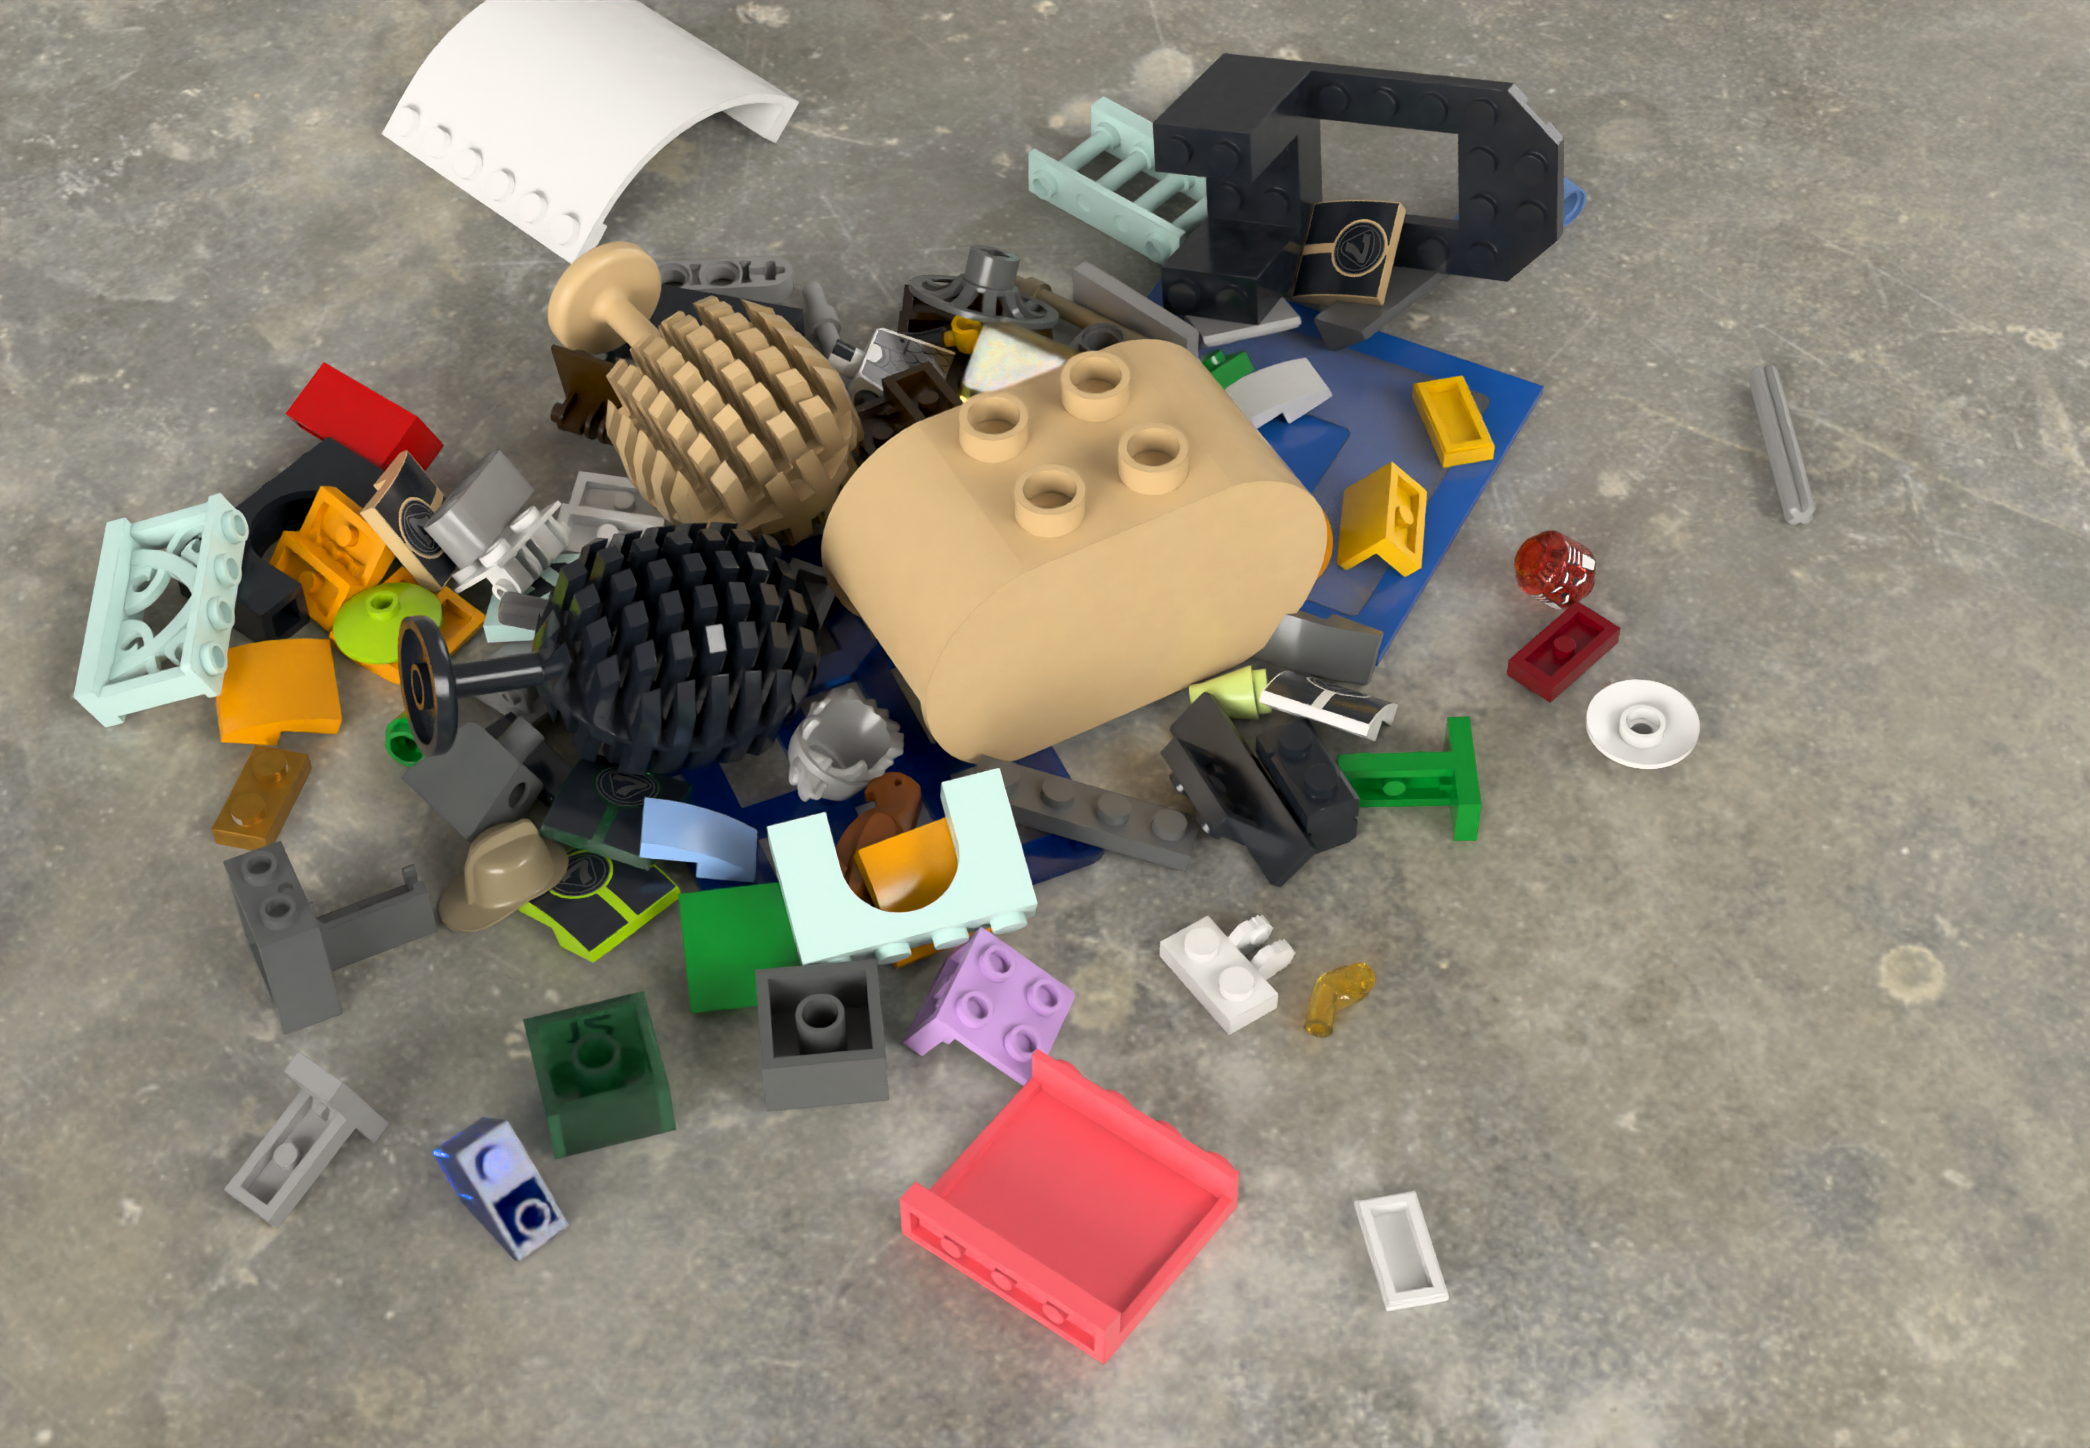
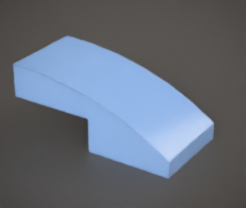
[639,797,757,883]

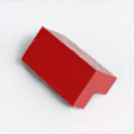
[285,362,444,471]

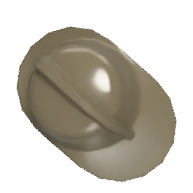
[438,819,569,933]

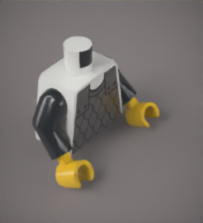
[827,315,982,407]

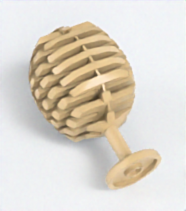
[548,241,864,546]

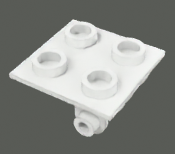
[450,501,571,601]

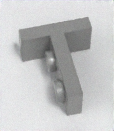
[224,1051,389,1229]

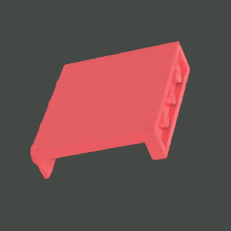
[900,1049,1240,1365]

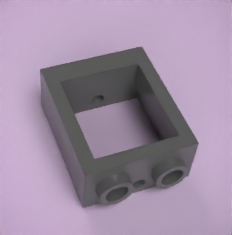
[223,841,342,1035]

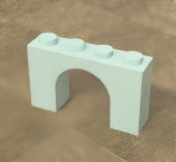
[767,768,1038,966]

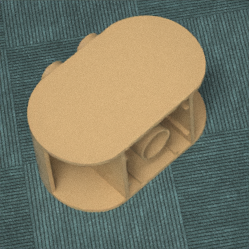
[821,339,1327,764]

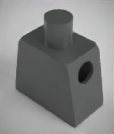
[401,715,545,843]

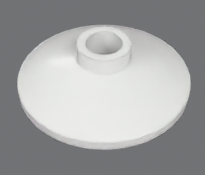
[1586,679,1700,769]

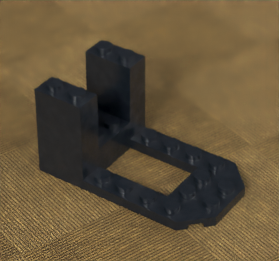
[1152,53,1564,326]

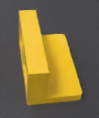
[1337,461,1427,577]

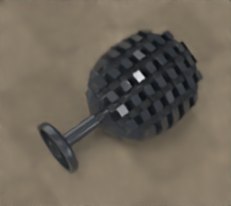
[398,522,821,775]

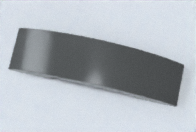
[1253,610,1384,685]

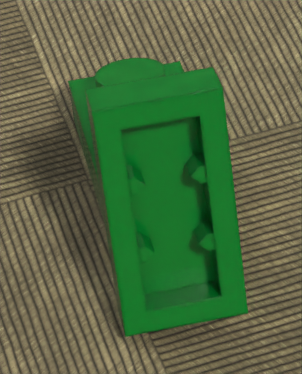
[1336,716,1482,841]

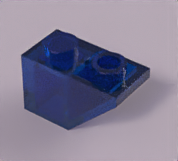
[432,1117,570,1261]

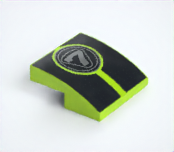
[518,828,681,963]

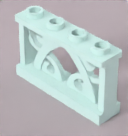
[73,493,249,728]

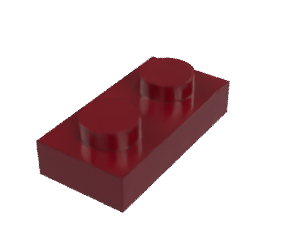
[1506,601,1621,703]

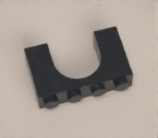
[177,436,385,643]

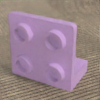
[903,927,1075,1086]

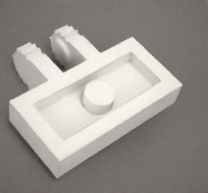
[1160,915,1296,1035]

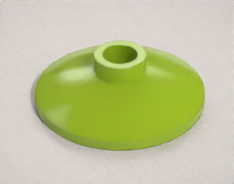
[333,582,444,664]

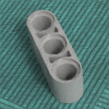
[423,448,535,569]

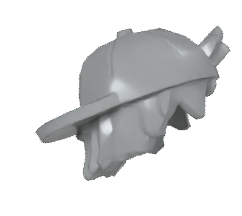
[788,688,904,802]

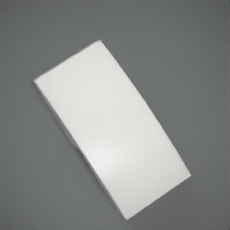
[1225,358,1333,429]

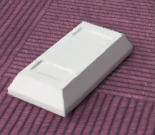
[1354,1191,1449,1311]

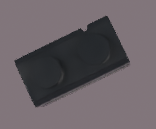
[1255,718,1360,855]

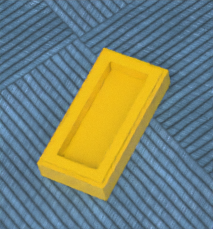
[1412,375,1495,468]

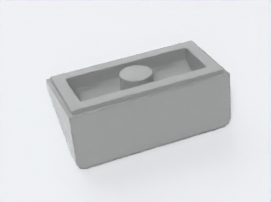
[1184,297,1301,350]

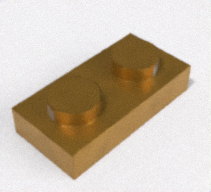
[212,744,312,851]

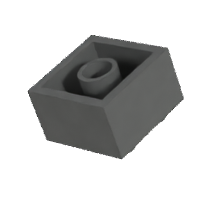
[755,959,889,1112]

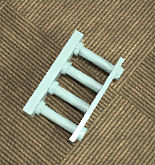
[1028,96,1208,265]

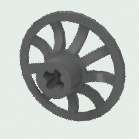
[909,245,1059,329]

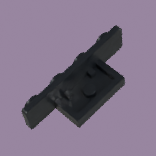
[1160,692,1317,887]

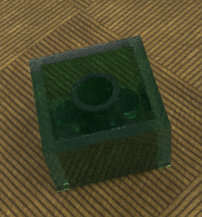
[523,991,676,1159]

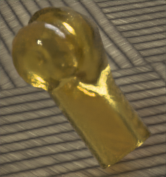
[1304,962,1376,1038]

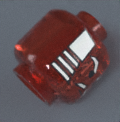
[1514,530,1596,609]

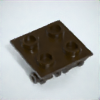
[550,344,629,446]

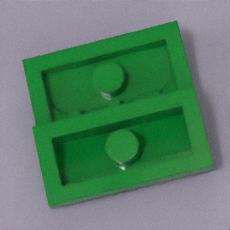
[678,882,801,1014]

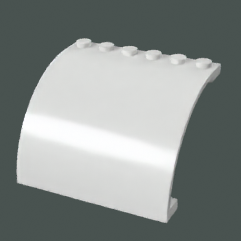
[382,0,799,264]

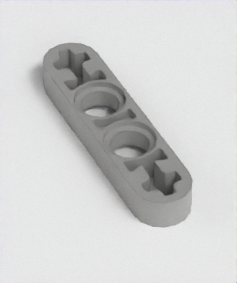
[656,256,794,304]

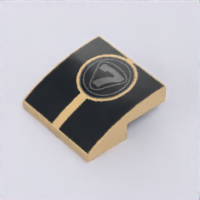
[1291,200,1406,306]
[360,450,458,593]

